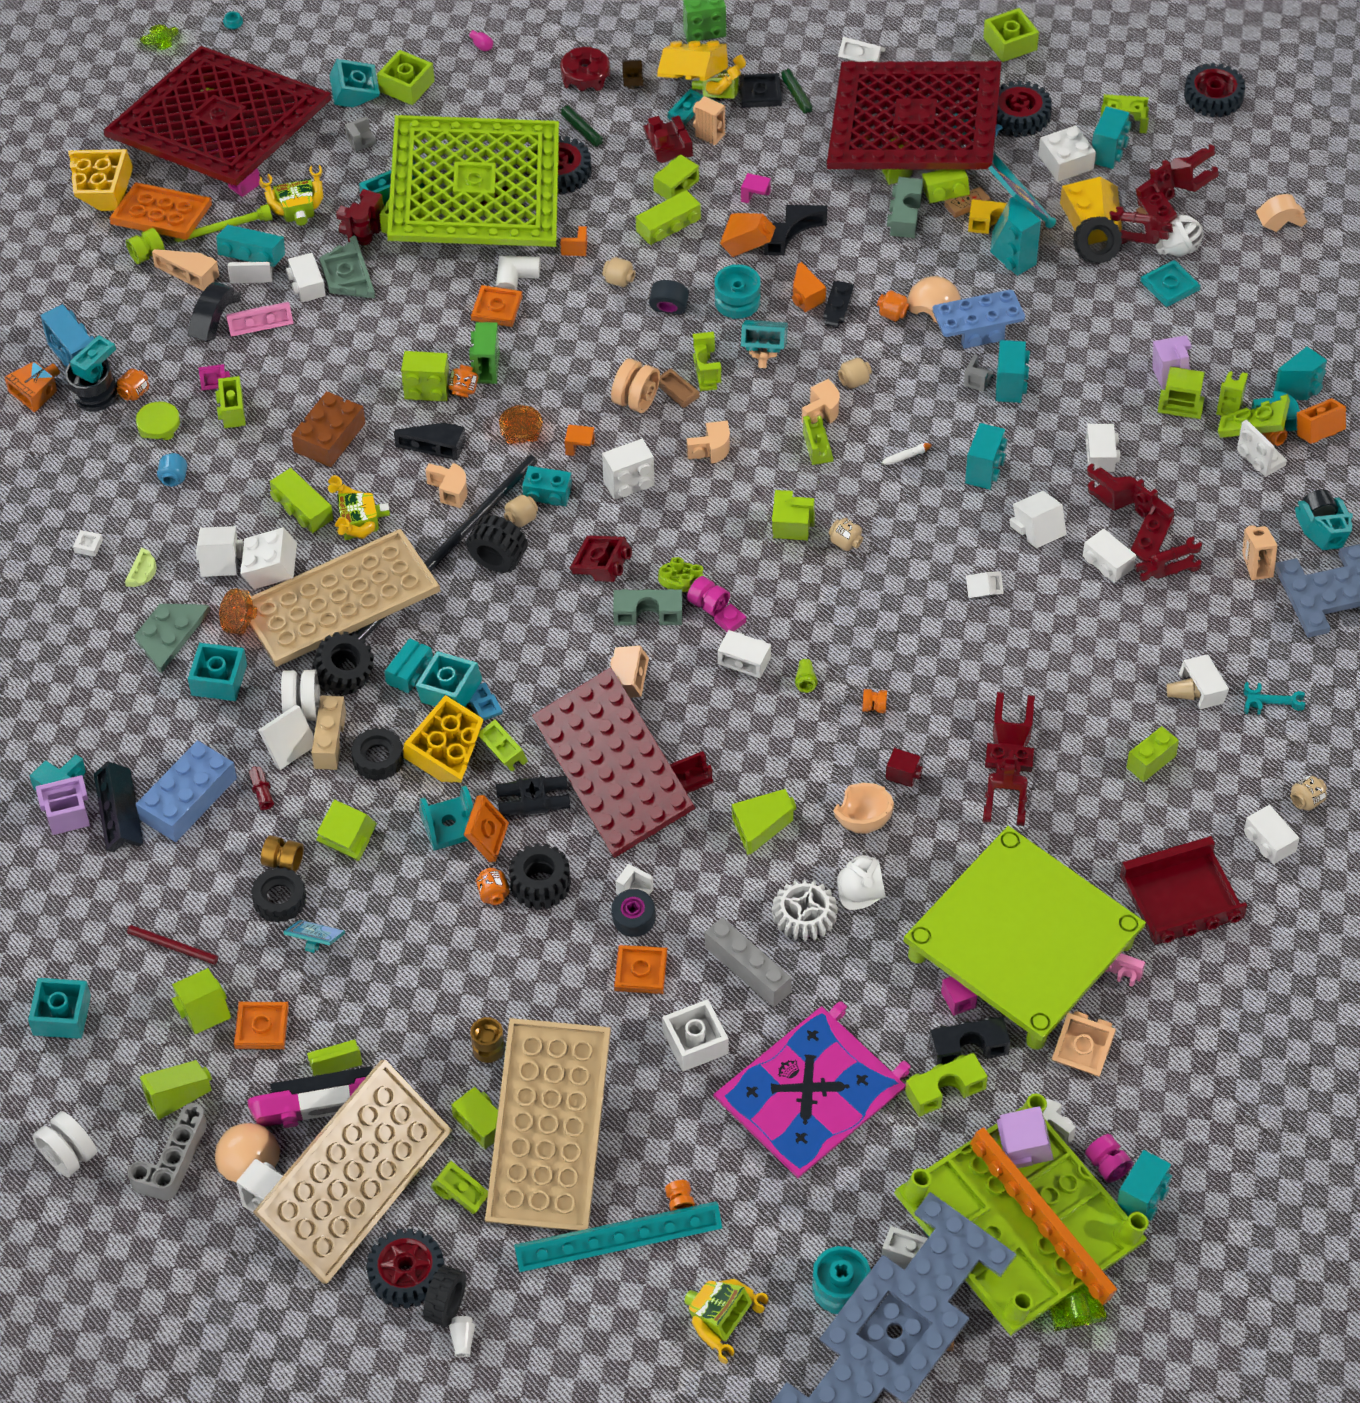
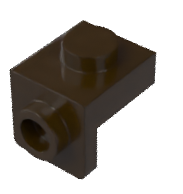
[622,59,644,89]

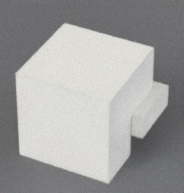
[1009,491,1067,548]
[196,526,243,577]

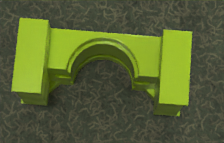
[1100,94,1149,133]
[692,331,721,391]

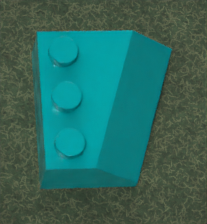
[990,197,1041,276]

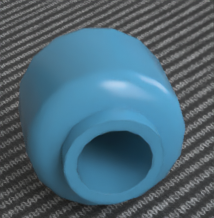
[157,453,188,487]

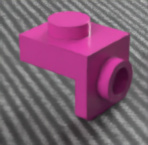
[198,364,230,391]

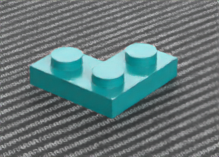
[667,89,724,126]

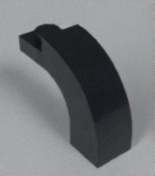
[187,282,241,341]

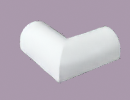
[496,256,541,290]

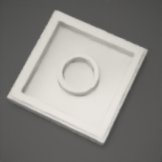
[258,705,314,770]

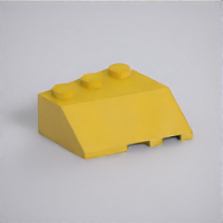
[657,41,728,81]
[68,149,133,211]
[1060,176,1122,245]
[403,695,484,783]

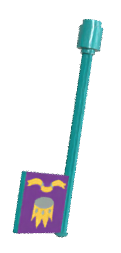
[953,113,1056,228]

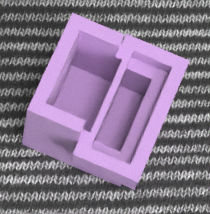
[1153,335,1192,389]
[36,775,90,835]
[997,1106,1054,1168]

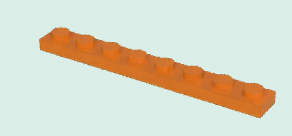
[970,1127,1117,1305]

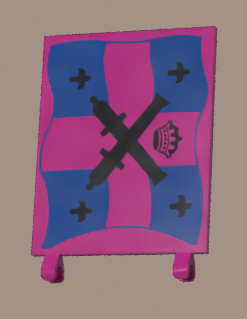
[713,1001,911,1178]

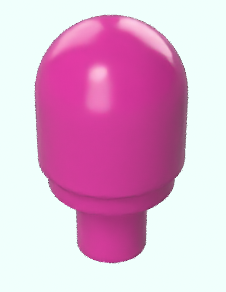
[469,30,493,52]

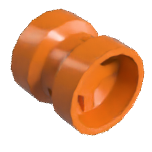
[862,689,887,714]
[665,1180,695,1211]

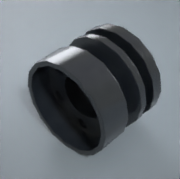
[65,359,118,412]

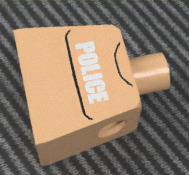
[1242,525,1277,580]

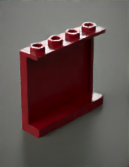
[1120,836,1247,945]

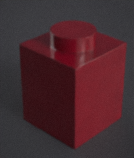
[885,748,923,787]

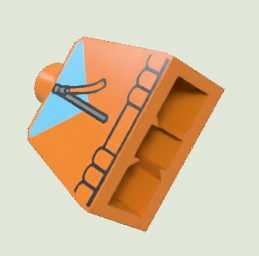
[4,362,60,413]

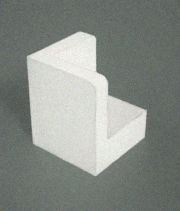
[966,571,1004,598]
[615,864,653,895]

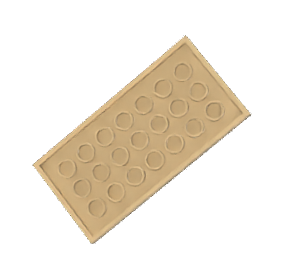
[238,529,441,667]
[485,1018,611,1231]
[253,1060,452,1284]

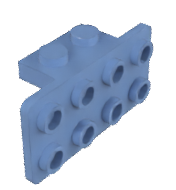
[932,290,1025,349]

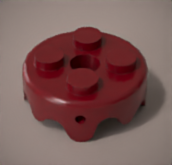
[560,47,610,91]

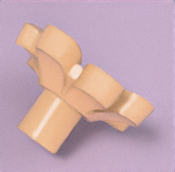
[749,349,777,368]

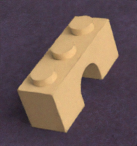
[311,695,346,770]

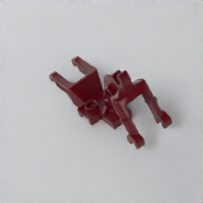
[1109,144,1219,244]
[1087,463,1202,581]
[982,692,1035,826]

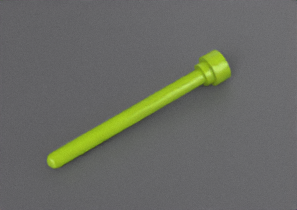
[174,204,273,242]

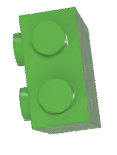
[683,0,726,43]
[469,322,500,384]

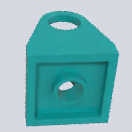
[419,785,473,851]

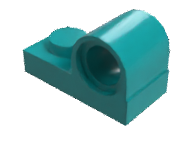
[70,335,116,384]

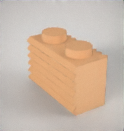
[693,96,726,145]

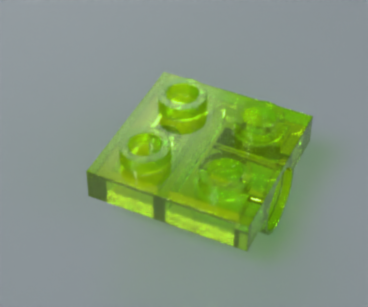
[1048,1285,1107,1332]

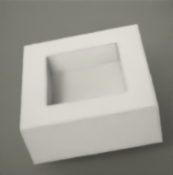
[73,530,103,557]

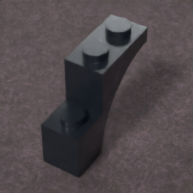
[764,205,827,256]

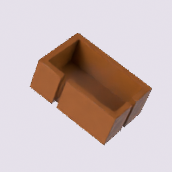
[291,391,366,467]

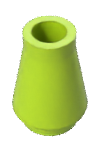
[795,659,818,693]

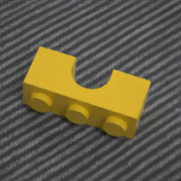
[968,199,1033,234]

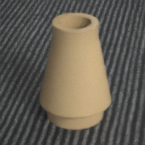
[1167,678,1201,701]

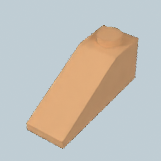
[152,249,220,291]

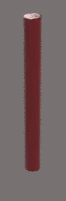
[127,925,218,965]

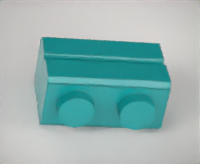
[384,638,433,693]

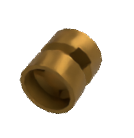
[261,835,304,873]
[470,1017,505,1063]

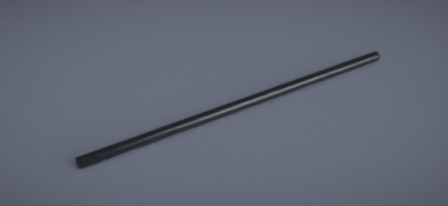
[318,455,537,686]

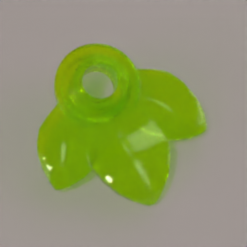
[140,24,179,49]

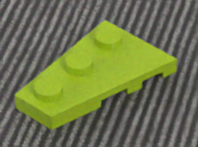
[1217,394,1290,438]

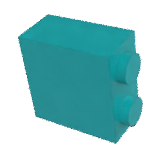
[741,320,788,352]

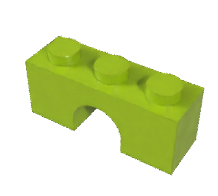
[905,1053,988,1117]

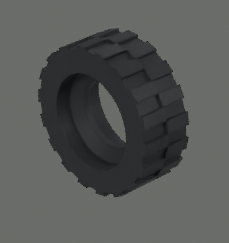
[1073,217,1122,264]
[351,728,404,781]
[251,867,307,923]
[423,1265,467,1328]

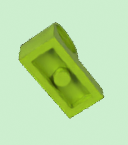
[431,1161,488,1214]

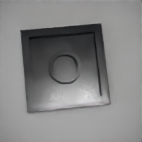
[739,73,782,108]

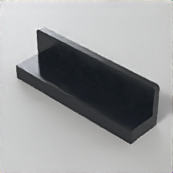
[93,761,143,852]

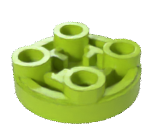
[136,401,180,440]
[658,557,703,592]

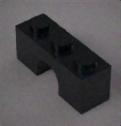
[929,1017,1011,1066]

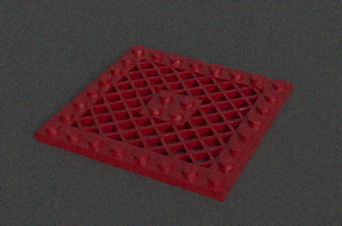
[103,46,332,187]
[827,60,1002,169]

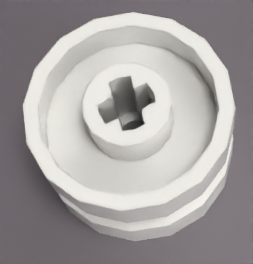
[281,670,320,721]
[32,1111,97,1177]

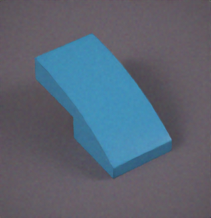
[469,682,503,721]

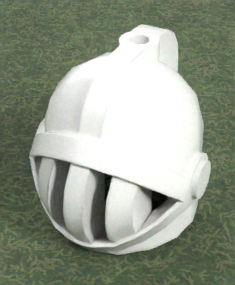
[1156,215,1204,257]
[837,855,886,910]

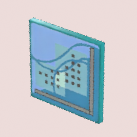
[284,920,345,953]

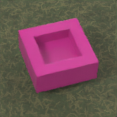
[714,604,747,632]

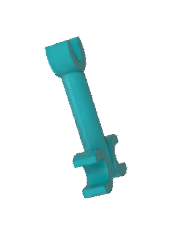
[1243,682,1305,715]

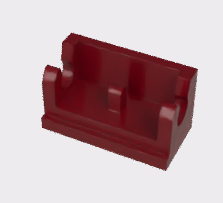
[670,751,713,794]

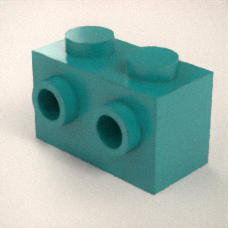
[522,466,572,506]

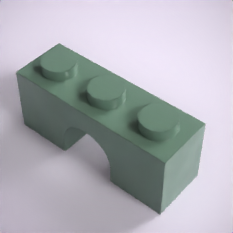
[887,177,923,238]
[613,589,682,626]

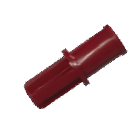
[249,766,274,810]

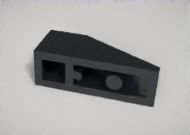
[394,423,466,461]

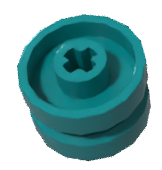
[715,264,761,319]
[812,1246,871,1314]

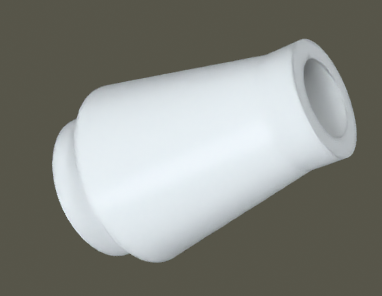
[449,1316,475,1358]

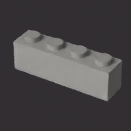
[705,917,792,1007]

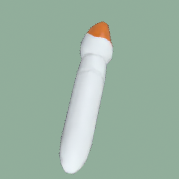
[882,443,932,465]

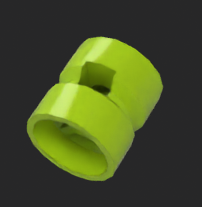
[126,228,165,264]

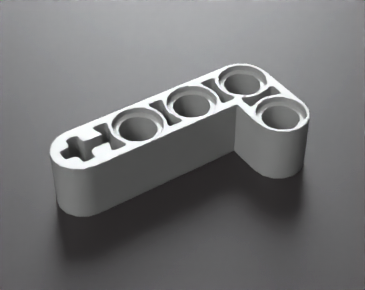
[127,1103,207,1200]

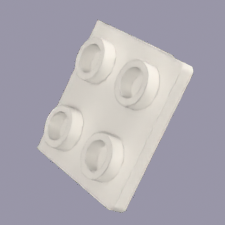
[1237,420,1287,477]

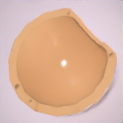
[907,276,961,323]
[834,783,894,834]
[215,1123,280,1182]

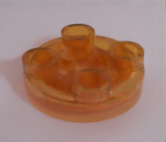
[499,405,543,444]
[219,588,257,635]

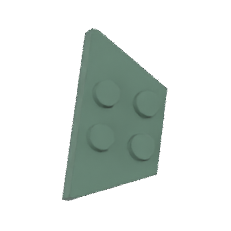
[319,235,375,298]
[134,604,210,673]

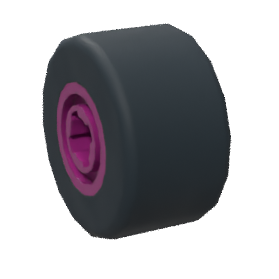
[649,280,689,315]
[611,889,656,937]

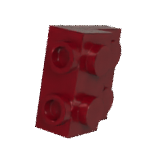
[570,535,632,582]

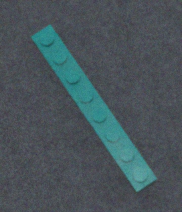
[514,1201,723,1272]

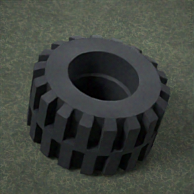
[466,515,528,573]
[312,631,374,695]
[509,843,571,910]

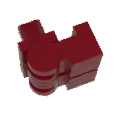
[643,115,693,163]
[336,189,384,245]

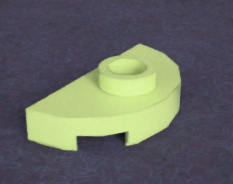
[125,548,157,587]

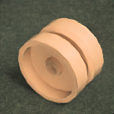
[611,358,660,413]

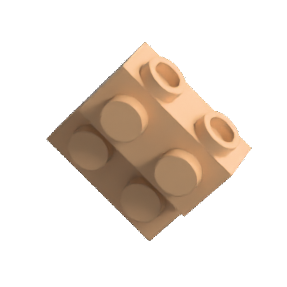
[1052,1011,1116,1077]

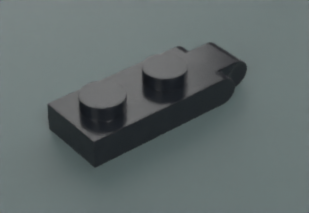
[823,280,854,328]

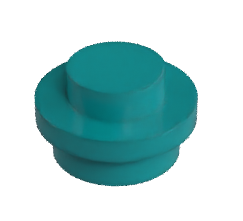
[223,11,243,30]

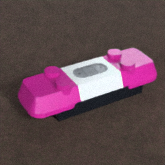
[247,1066,372,1128]

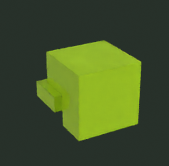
[1157,367,1205,419]
[772,490,815,541]
[316,799,377,861]
[171,968,231,1034]

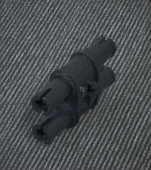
[495,775,571,817]

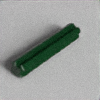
[781,69,813,114]
[561,105,603,147]

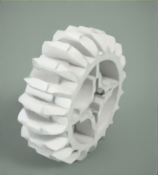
[772,879,838,942]

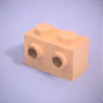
[611,646,649,698]

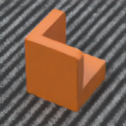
[560,226,588,256]
[565,424,595,456]

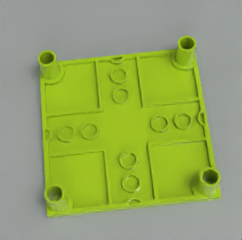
[903,826,1146,1050]
[894,1093,1148,1336]

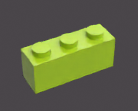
[636,190,701,245]
[270,468,334,534]

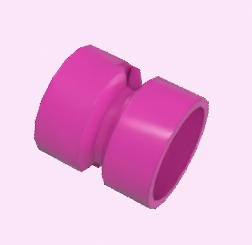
[687,576,730,617]
[1085,1134,1133,1183]

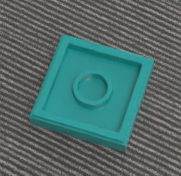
[1140,259,1201,308]

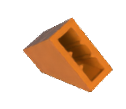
[720,213,776,257]

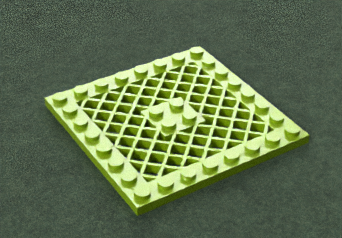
[387,115,559,247]

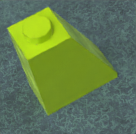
[732,789,796,855]
[139,1060,212,1120]

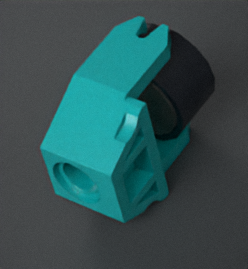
[1295,489,1353,550]

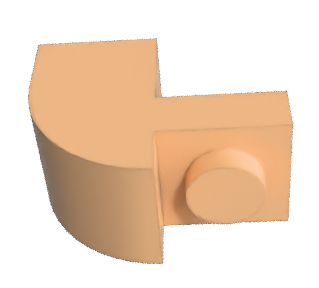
[1256,194,1308,232]
[802,379,840,424]
[687,421,730,464]
[425,463,468,508]

